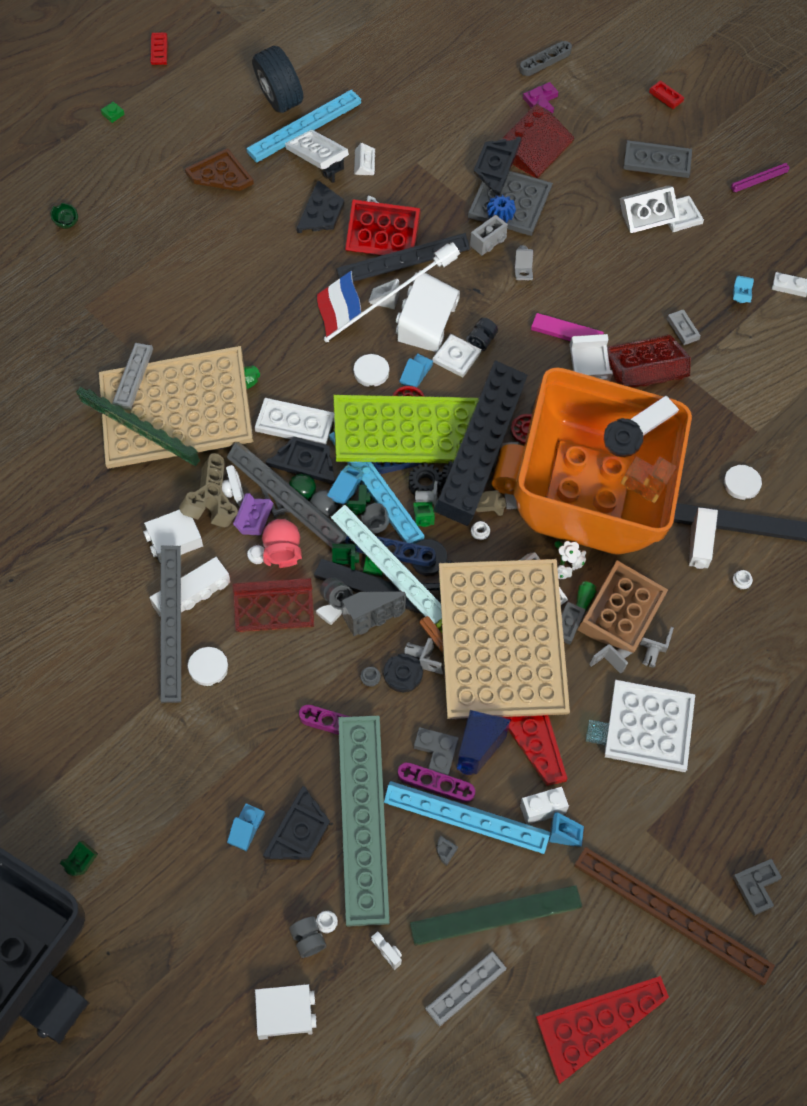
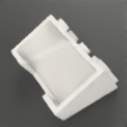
[396,270,460,352]

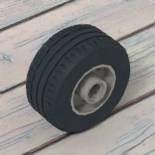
[252,45,304,113]

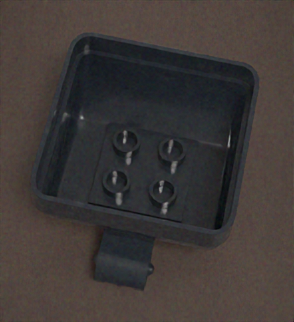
[0,848,90,1044]

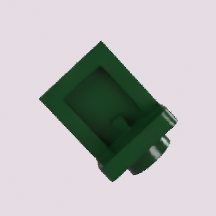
[347,485,371,515]
[332,544,359,570]
[60,840,98,876]

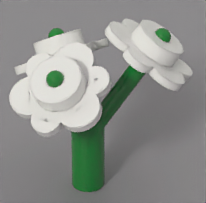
[554,541,586,579]

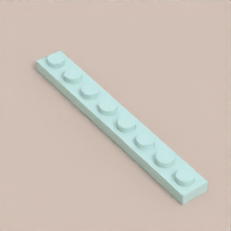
[331,505,442,625]

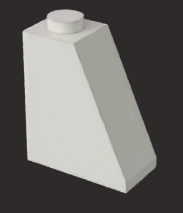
[689,508,718,569]

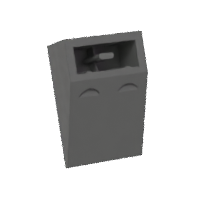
[342,591,406,636]

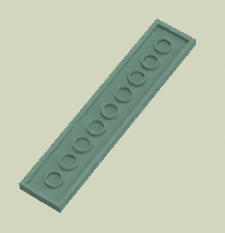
[339,716,390,927]

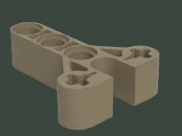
[179,453,238,527]

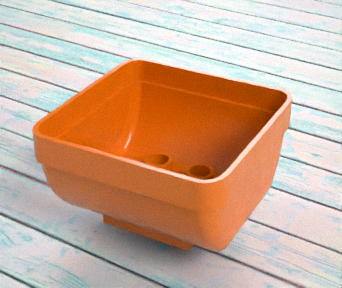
[492,368,692,555]

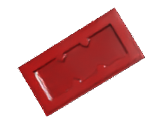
[649,80,684,109]

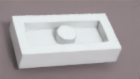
[772,272,807,297]

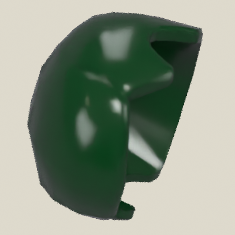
[50,202,79,229]
[289,474,316,502]

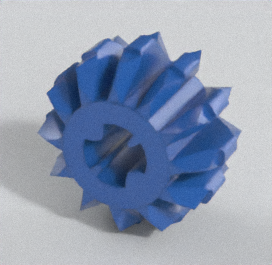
[487,195,516,223]

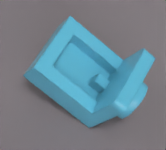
[733,276,754,303]

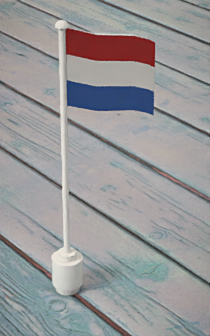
[317,242,460,342]

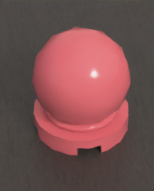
[262,519,302,568]

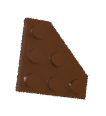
[185,148,254,191]

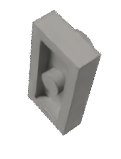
[667,309,701,345]

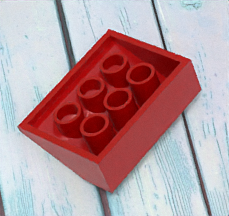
[345,200,421,256]

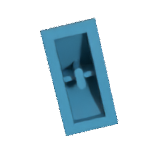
[549,812,584,847]

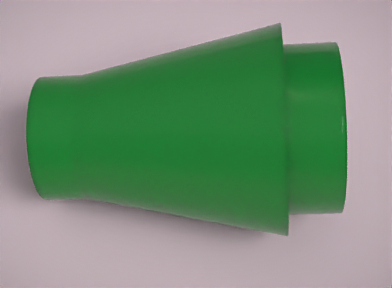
[576,581,597,612]

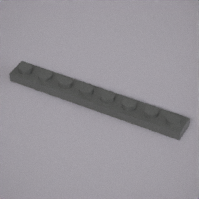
[227,442,347,548]
[161,546,181,703]

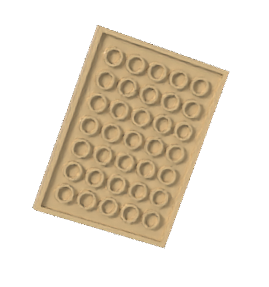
[99,346,253,469]
[439,559,570,719]

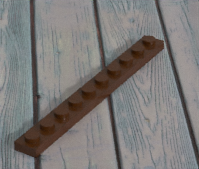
[574,847,775,986]

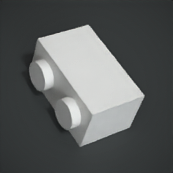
[520,787,569,825]

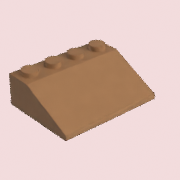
[577,561,668,653]

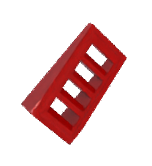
[151,33,168,65]

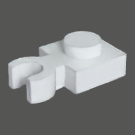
[371,932,402,970]

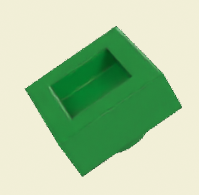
[101,102,124,123]
[363,556,383,577]

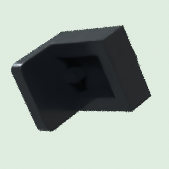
[322,158,344,183]

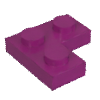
[523,82,558,119]

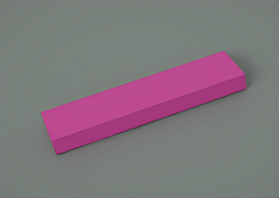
[531,313,604,341]

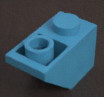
[327,465,364,505]

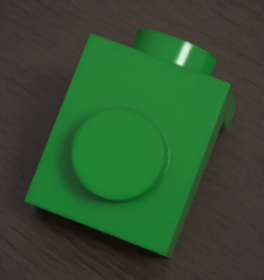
[413,502,435,527]

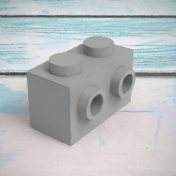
[470,215,508,255]

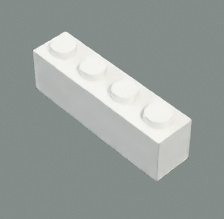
[150,557,230,617]

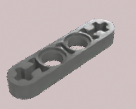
[520,41,572,76]

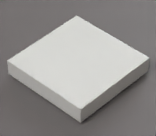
[667,196,704,232]
[432,334,481,378]

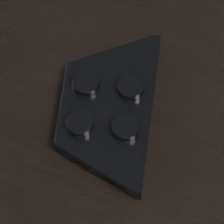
[474,137,522,195]
[297,181,344,233]
[266,436,335,484]
[263,786,330,860]

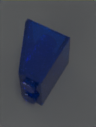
[457,710,510,775]

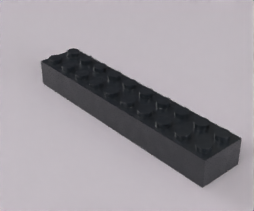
[433,360,528,526]

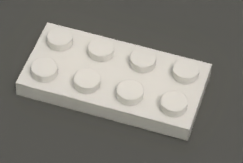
[285,129,349,169]
[255,398,334,445]

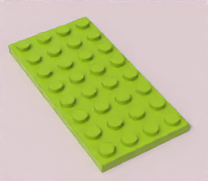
[333,395,478,463]

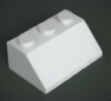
[620,186,679,233]

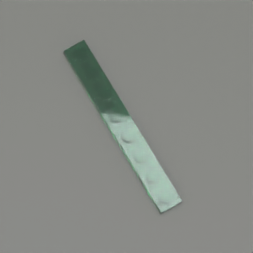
[76,387,200,466]
[410,885,582,946]

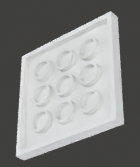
[604,680,695,772]

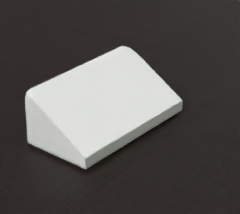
[354,143,375,175]

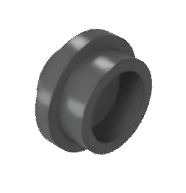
[361,667,381,687]

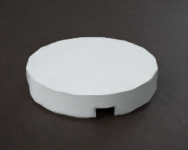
[354,354,389,387]
[724,465,762,500]
[188,647,228,686]

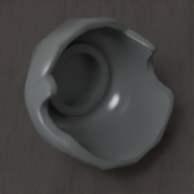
[310,490,339,517]
[361,503,389,534]

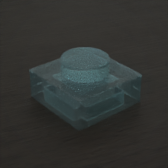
[586,720,609,745]

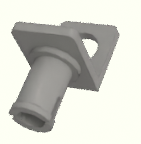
[515,245,533,280]
[415,481,439,507]
[640,627,674,667]
[405,638,444,674]
[589,644,632,673]

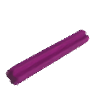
[731,163,790,192]

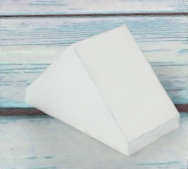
[369,279,399,309]

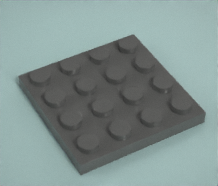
[468,171,553,236]

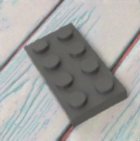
[623,140,692,178]

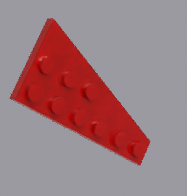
[500,715,567,786]
[536,976,669,1085]

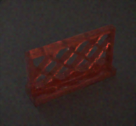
[233,578,314,632]

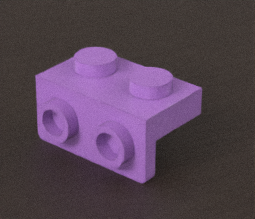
[233,493,274,535]

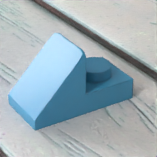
[400,354,433,388]
[227,804,265,851]

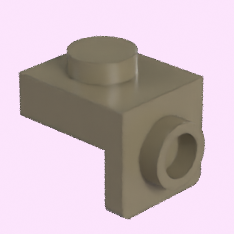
[476,490,506,516]

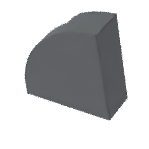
[437,836,458,866]

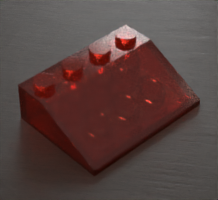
[502,104,575,179]
[607,335,691,388]

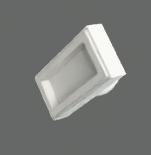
[222,465,244,506]

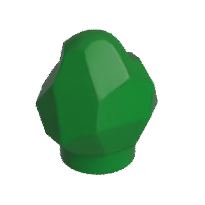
[244,365,260,389]

